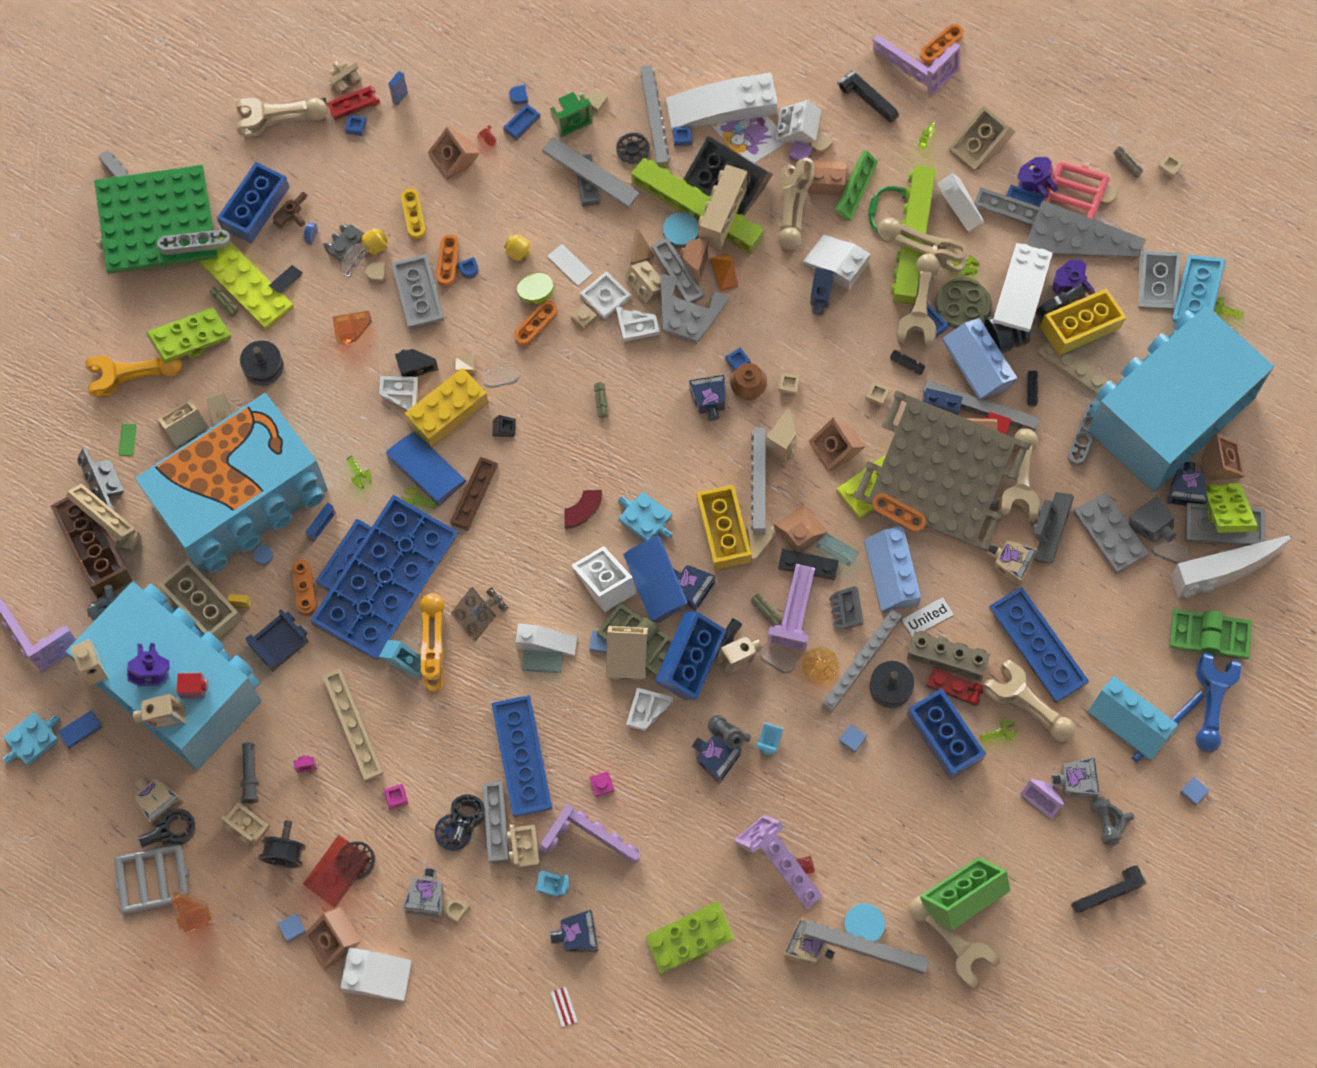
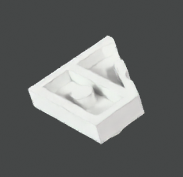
[616,307,660,342]
[379,376,418,411]
[626,688,674,731]

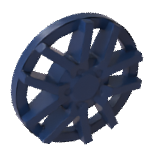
[434,814,472,851]

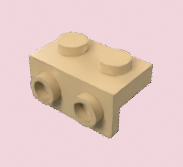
[625,261,661,303]
[221,802,270,846]
[507,825,540,869]

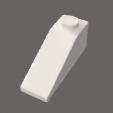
[937,173,985,233]
[515,623,577,656]

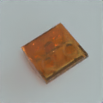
[171,890,213,932]

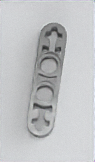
[157,230,231,255]
[1068,400,1097,466]

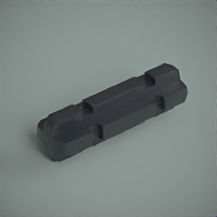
[890,350,925,375]
[1027,370,1038,406]

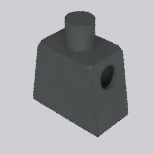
[1129,496,1176,542]

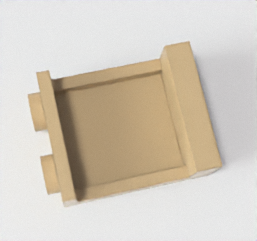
[606,626,648,681]

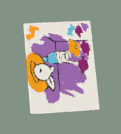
[711,116,787,163]

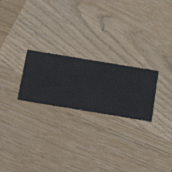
[268,265,303,293]

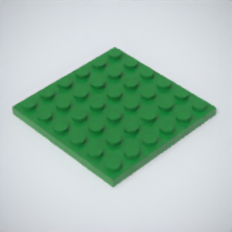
[94,165,218,274]

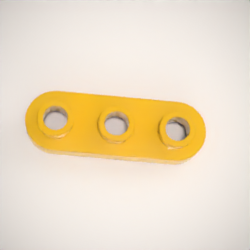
[401,189,426,239]

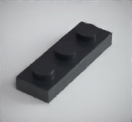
[778,549,839,580]

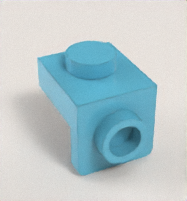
[756,722,784,755]
[535,871,569,897]

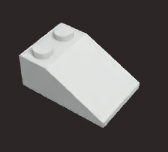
[803,235,870,291]
[1138,250,1181,308]
[572,547,637,612]
[341,948,412,1002]

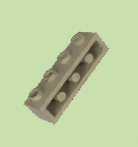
[907,631,990,681]

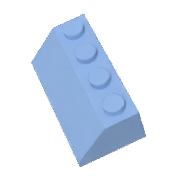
[942,318,1017,400]
[864,526,921,612]

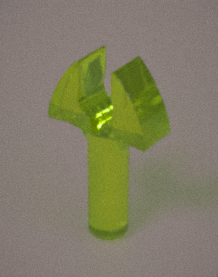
[918,121,936,149]
[951,255,980,276]
[1214,297,1244,318]
[346,456,371,489]
[401,488,437,509]
[980,720,1018,742]

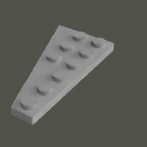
[1026,201,1146,257]

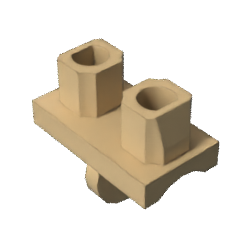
[329,62,362,94]

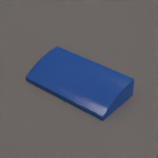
[386,432,467,506]
[623,536,688,622]

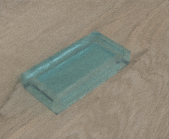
[816,533,859,567]
[522,650,563,673]

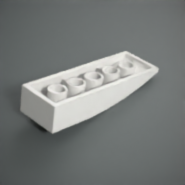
[666,73,778,131]
[993,243,1052,332]
[1171,535,1291,598]

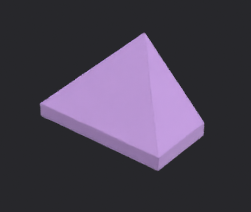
[1020,779,1064,819]

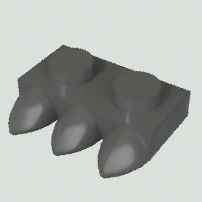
[324,224,364,262]
[829,586,864,629]

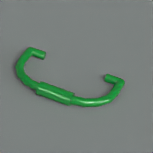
[868,186,907,233]

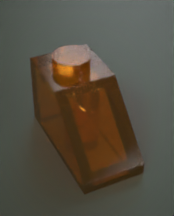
[333,311,372,345]

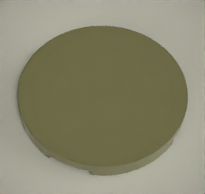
[935,277,992,329]

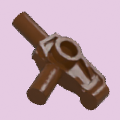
[273,191,308,228]

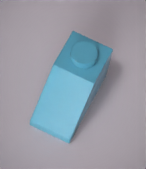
[379,640,422,678]

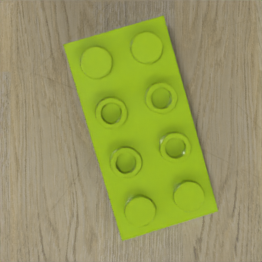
[146,307,231,364]
[1206,483,1257,533]
[645,901,735,974]

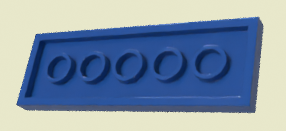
[989,587,1089,703]
[491,695,552,818]

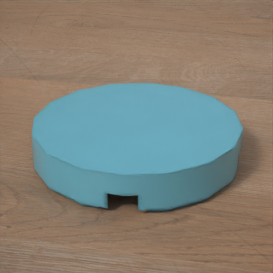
[663,213,699,247]
[844,903,885,941]

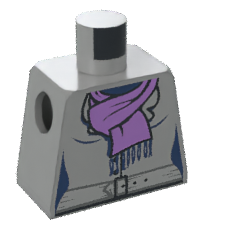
[1051,757,1100,799]
[402,868,443,918]

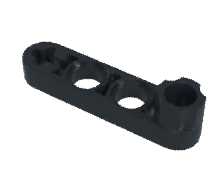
[837,71,899,123]
[1070,865,1147,914]

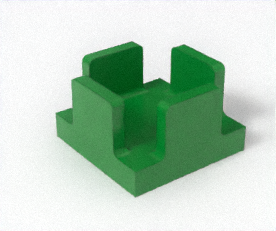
[550,92,593,138]

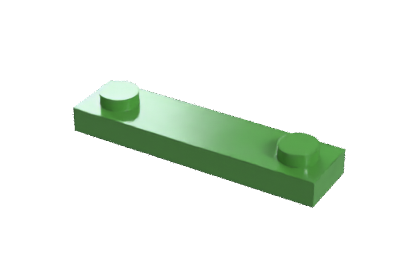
[835,151,878,221]

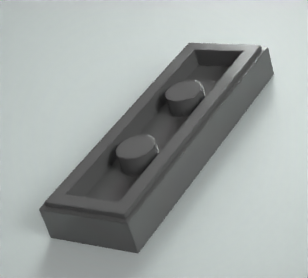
[577,154,600,207]

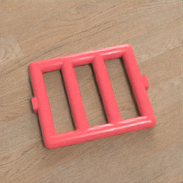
[1043,161,1110,219]

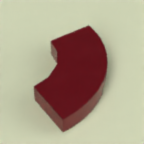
[564,490,602,529]

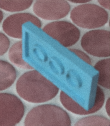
[1172,255,1226,322]

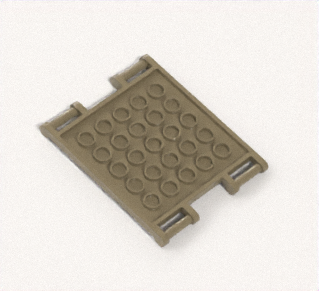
[853,391,1031,551]

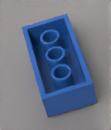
[217,162,290,244]
[655,611,727,700]
[907,688,986,780]

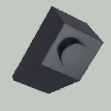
[395,349,439,377]

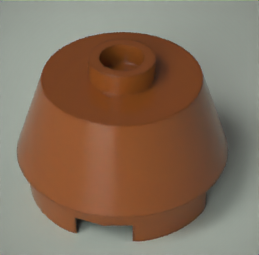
[730,363,767,400]

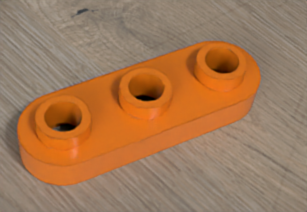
[920,24,964,64]
[436,234,459,286]
[514,300,558,346]
[872,493,926,532]
[291,560,317,616]

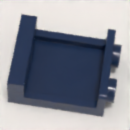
[245,609,309,672]

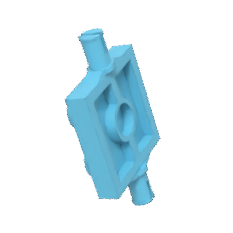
[618,492,673,541]
[2,712,61,767]

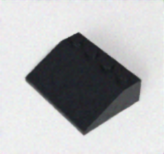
[683,136,773,216]

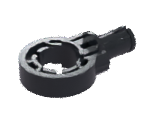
[1035,284,1086,322]
[450,794,485,847]
[138,809,196,848]

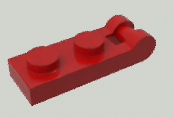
[327,86,380,120]
[926,667,983,706]

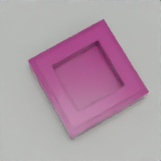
[384,784,409,810]

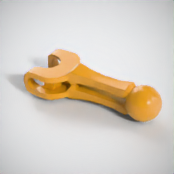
[85,355,182,397]
[420,593,445,692]

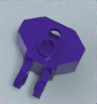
[1017,157,1058,198]
[1052,260,1096,300]
[127,643,170,687]

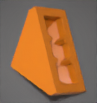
[710,253,738,291]

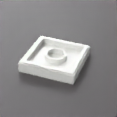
[579,271,631,321]

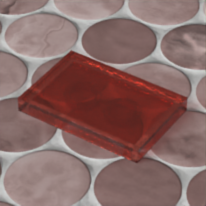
[303,835,371,908]

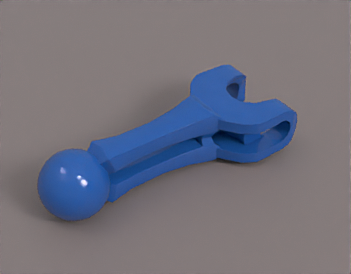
[1195,652,1241,753]

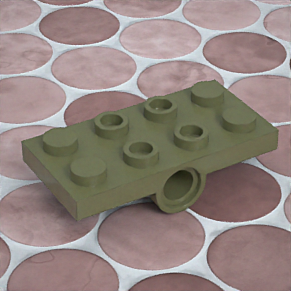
[597,603,673,677]

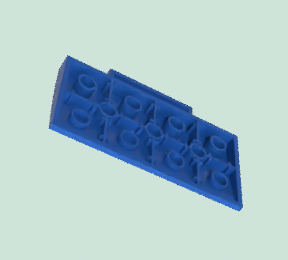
[311,495,458,660]

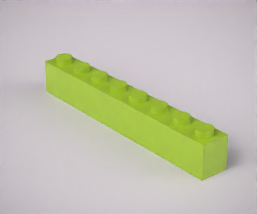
[631,158,764,254]
[890,165,936,305]

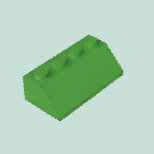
[920,857,1010,931]

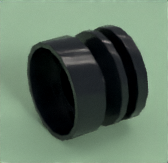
[984,315,1030,354]

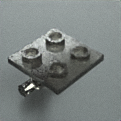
[451,587,509,642]

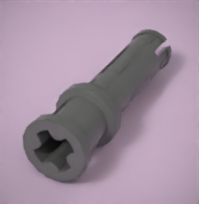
[241,742,259,804]

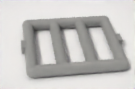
[115,844,189,915]

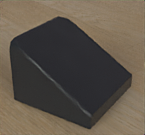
[492,415,516,437]

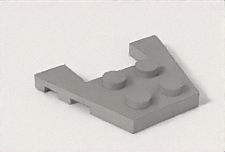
[660,274,730,343]

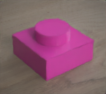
[293,755,317,773]
[589,771,615,797]

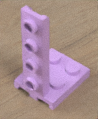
[873,36,961,95]
[768,564,815,652]
[0,598,77,673]
[539,804,641,863]
[734,815,823,909]

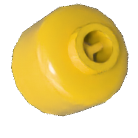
[361,228,389,255]
[503,234,532,262]

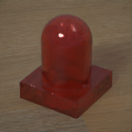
[477,125,496,146]
[796,856,815,874]

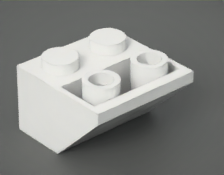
[775,100,821,144]

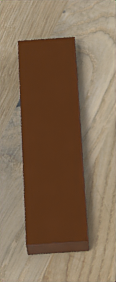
[450,457,498,531]

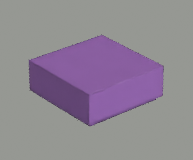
[789,141,813,164]

